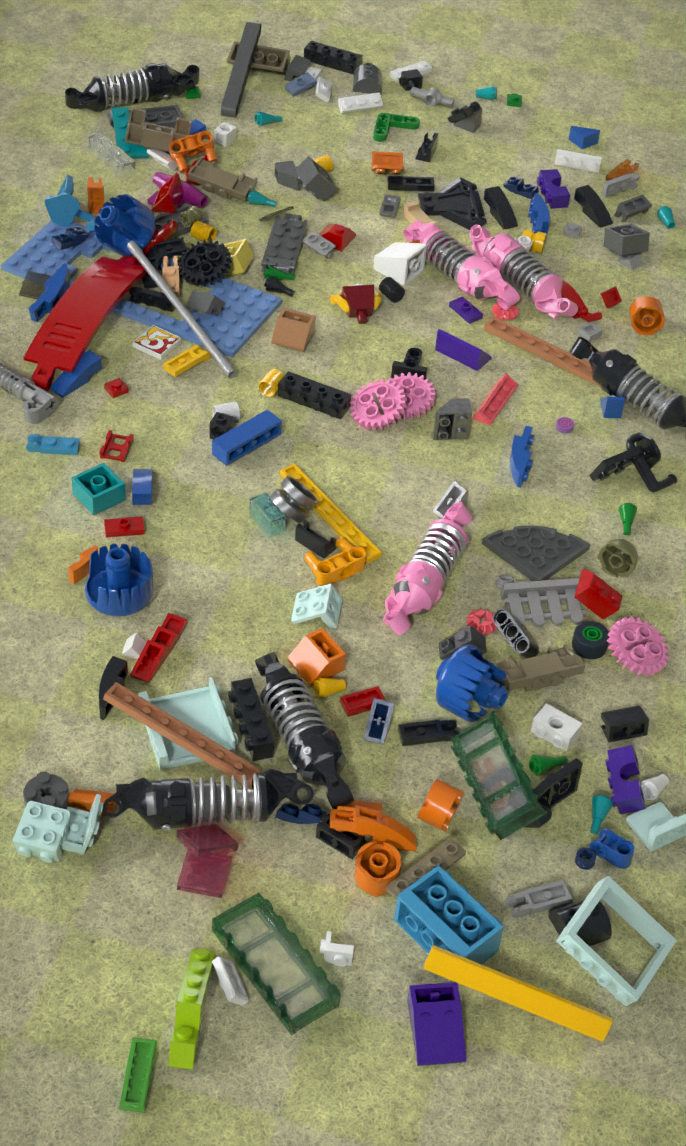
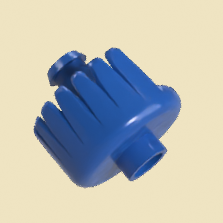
[94,194,155,256]
[85,544,153,617]
[436,644,508,722]

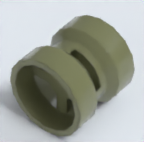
[179,206,202,227]

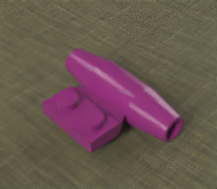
[147,172,208,208]

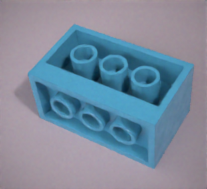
[394,865,504,965]

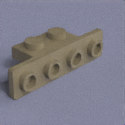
[386,838,466,900]

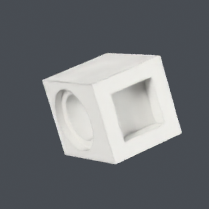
[214,122,237,147]

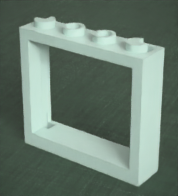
[556,876,677,1006]

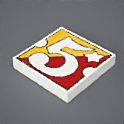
[133,325,181,360]

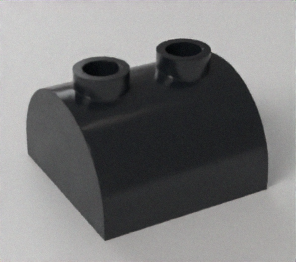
[548,899,612,946]

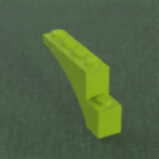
[168,949,215,1070]

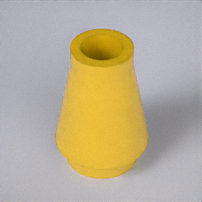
[313,678,346,698]

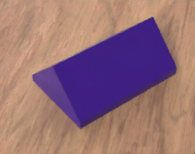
[435,329,492,371]

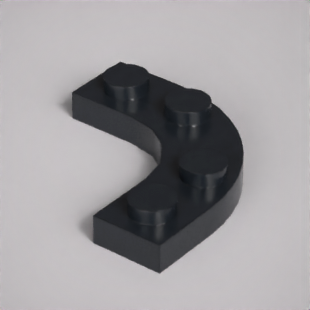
[140,237,187,289]

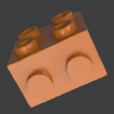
[371,151,405,175]

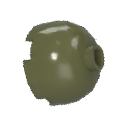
[598,539,638,578]

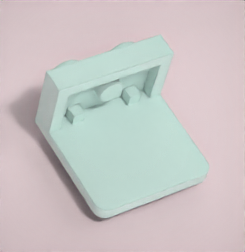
[59,794,104,855]
[12,801,71,863]

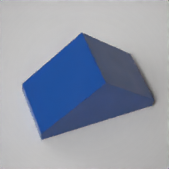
[569,126,600,149]
[600,396,625,418]

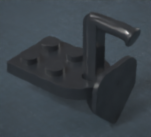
[589,432,677,492]
[480,758,583,828]

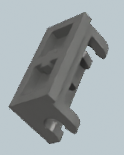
[284,55,311,81]
[614,194,652,222]
[185,290,225,316]

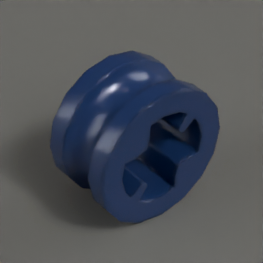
[575,847,596,870]

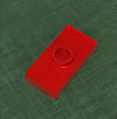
[104,516,145,538]
[340,686,386,717]

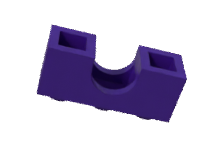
[536,169,570,209]
[605,745,646,814]

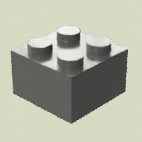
[295,156,338,202]
[603,224,650,257]

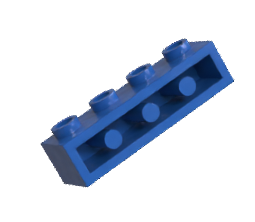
[212,410,282,466]

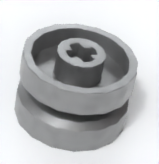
[270,475,319,523]

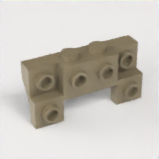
[125,107,192,152]
[188,156,258,201]
[492,644,585,692]

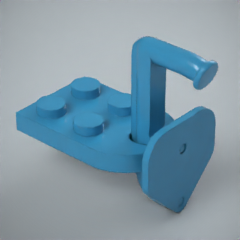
[45,174,97,231]

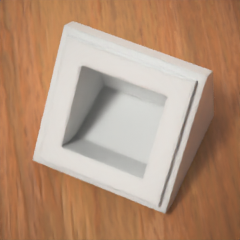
[122,633,146,659]

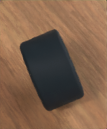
[572,621,609,659]

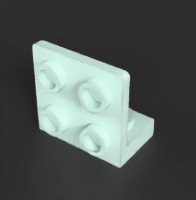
[291,583,342,629]
[626,802,686,852]

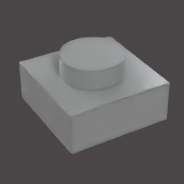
[563,222,582,239]
[578,322,602,342]

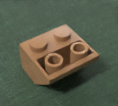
[271,308,316,352]

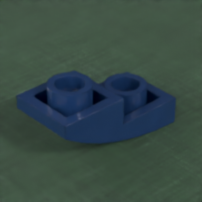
[503,177,539,199]
[51,226,89,250]
[275,803,327,824]

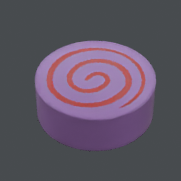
[556,417,574,433]

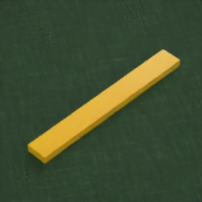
[279,464,382,564]
[423,945,613,1042]

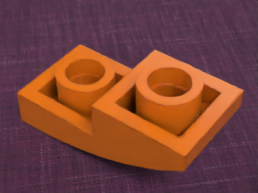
[68,545,98,584]

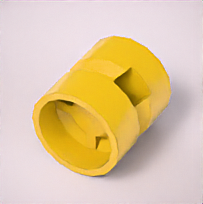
[522,229,546,254]

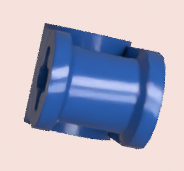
[589,828,634,869]

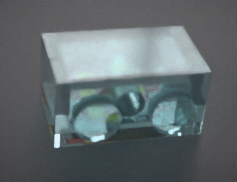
[249,493,286,538]

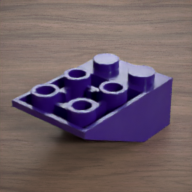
[407,982,466,1066]

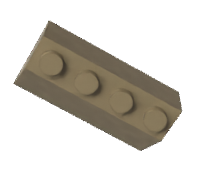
[227,41,290,73]

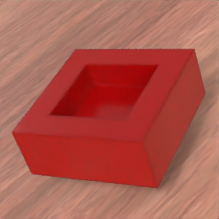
[600,286,622,308]
[104,378,129,398]

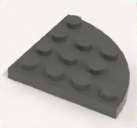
[482,526,590,581]

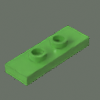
[119,1037,157,1113]

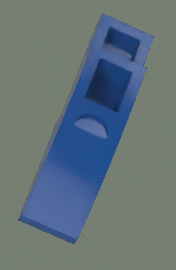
[528,193,550,235]
[29,263,70,322]
[510,426,534,488]

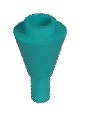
[254,111,282,126]
[247,189,277,207]
[590,795,613,835]

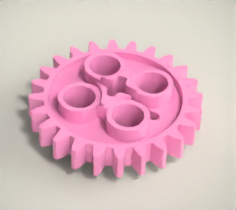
[379,372,436,420]
[349,378,407,431]
[607,616,670,677]

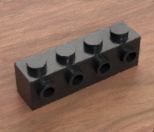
[304,41,363,74]
[278,371,351,419]
[228,678,274,761]

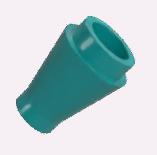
[476,86,497,100]
[657,206,676,229]

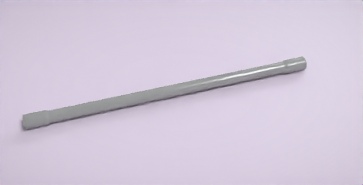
[127,241,237,378]

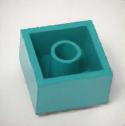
[72,463,126,516]

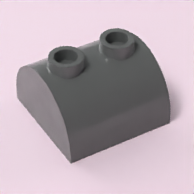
[352,63,382,94]

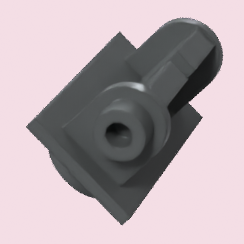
[261,256,296,274]

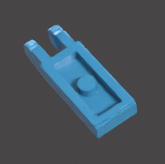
[26,434,80,455]

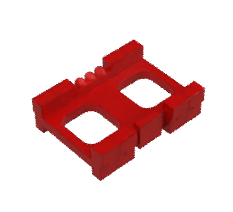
[99,430,134,462]

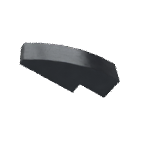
[574,185,613,228]
[484,186,518,230]
[99,656,128,720]

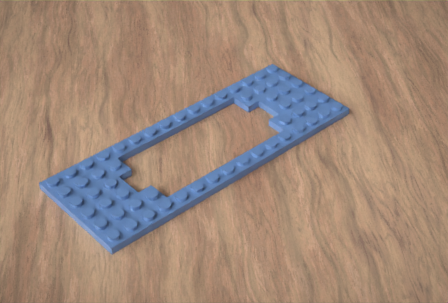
[1,221,282,358]

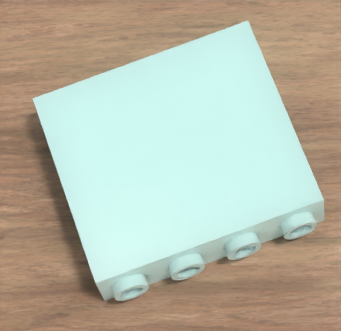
[138,677,238,770]

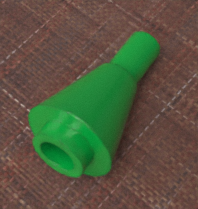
[263,265,295,280]
[619,503,637,536]
[529,754,568,776]

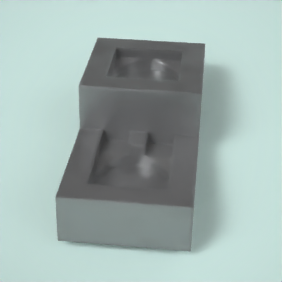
[380,194,400,218]

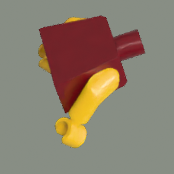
[330,284,381,324]

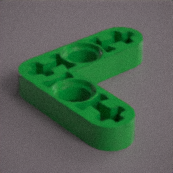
[373,113,420,142]

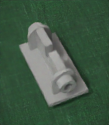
[302,231,336,259]

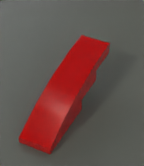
[130,612,188,683]

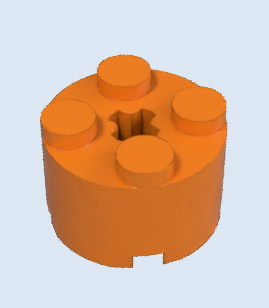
[629,296,665,335]
[417,779,464,832]
[354,842,401,897]

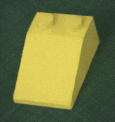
[223,239,254,276]

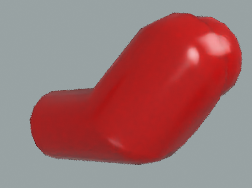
[578,306,602,322]

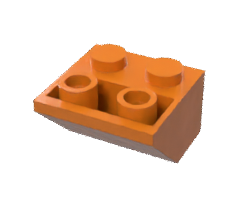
[288,628,346,687]

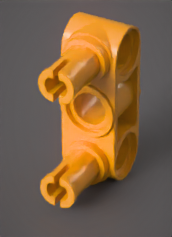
[304,537,366,586]

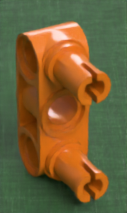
[169,131,218,173]

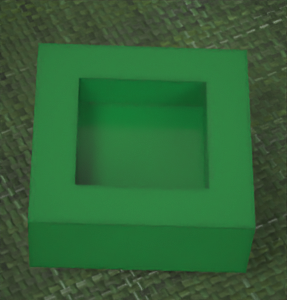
[184,86,200,99]
[507,93,522,107]

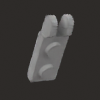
[602,173,640,197]
[506,880,573,918]

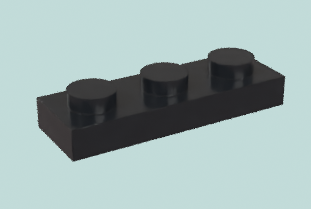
[387,176,435,191]

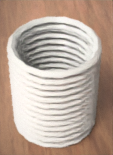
[213,402,240,421]

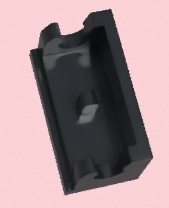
[415,132,438,163]
[295,520,337,559]
[601,705,649,743]
[316,814,367,860]

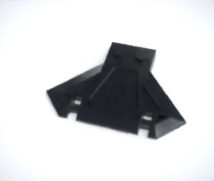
[418,177,487,230]

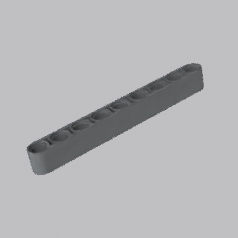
[221,22,261,117]

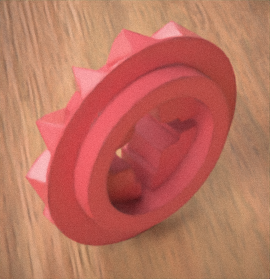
[492,302,519,320]
[467,608,497,634]

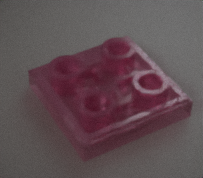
[176,824,239,858]
[177,848,232,898]

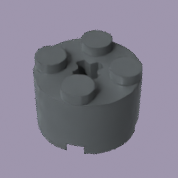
[23,772,69,809]

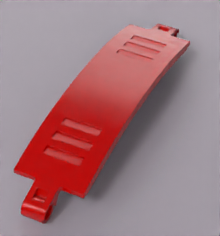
[23,255,147,391]

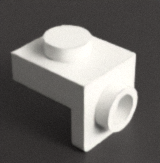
[320,931,354,967]

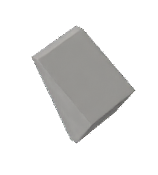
[432,481,469,519]

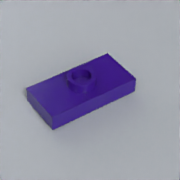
[449,296,483,324]

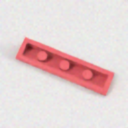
[472,373,518,425]

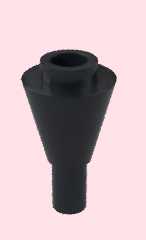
[264,275,295,297]

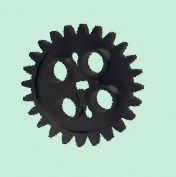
[178,239,232,287]

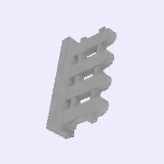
[500,578,586,627]

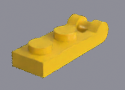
[163,344,211,377]

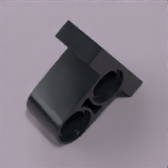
[391,348,428,380]

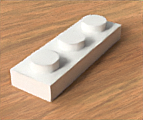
[390,61,433,82]
[337,92,384,114]
[555,149,602,173]

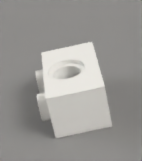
[531,703,583,752]

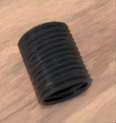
[379,277,405,303]

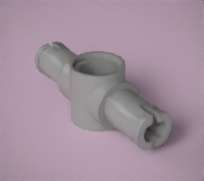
[410,87,454,108]

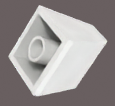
[373,242,427,285]

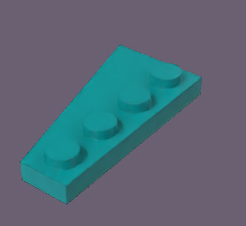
[112,107,149,160]

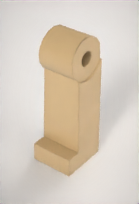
[403,200,439,228]

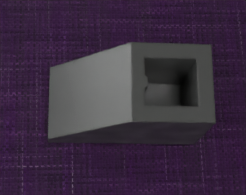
[274,161,303,191]
[439,625,487,660]

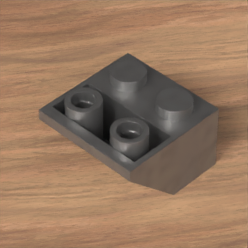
[433,398,472,440]

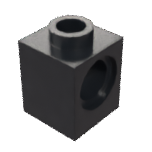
[399,69,423,91]
[209,412,234,440]

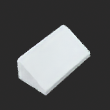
[147,149,178,171]

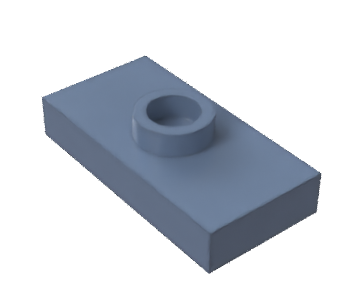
[285,72,317,97]

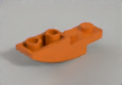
[330,805,417,852]

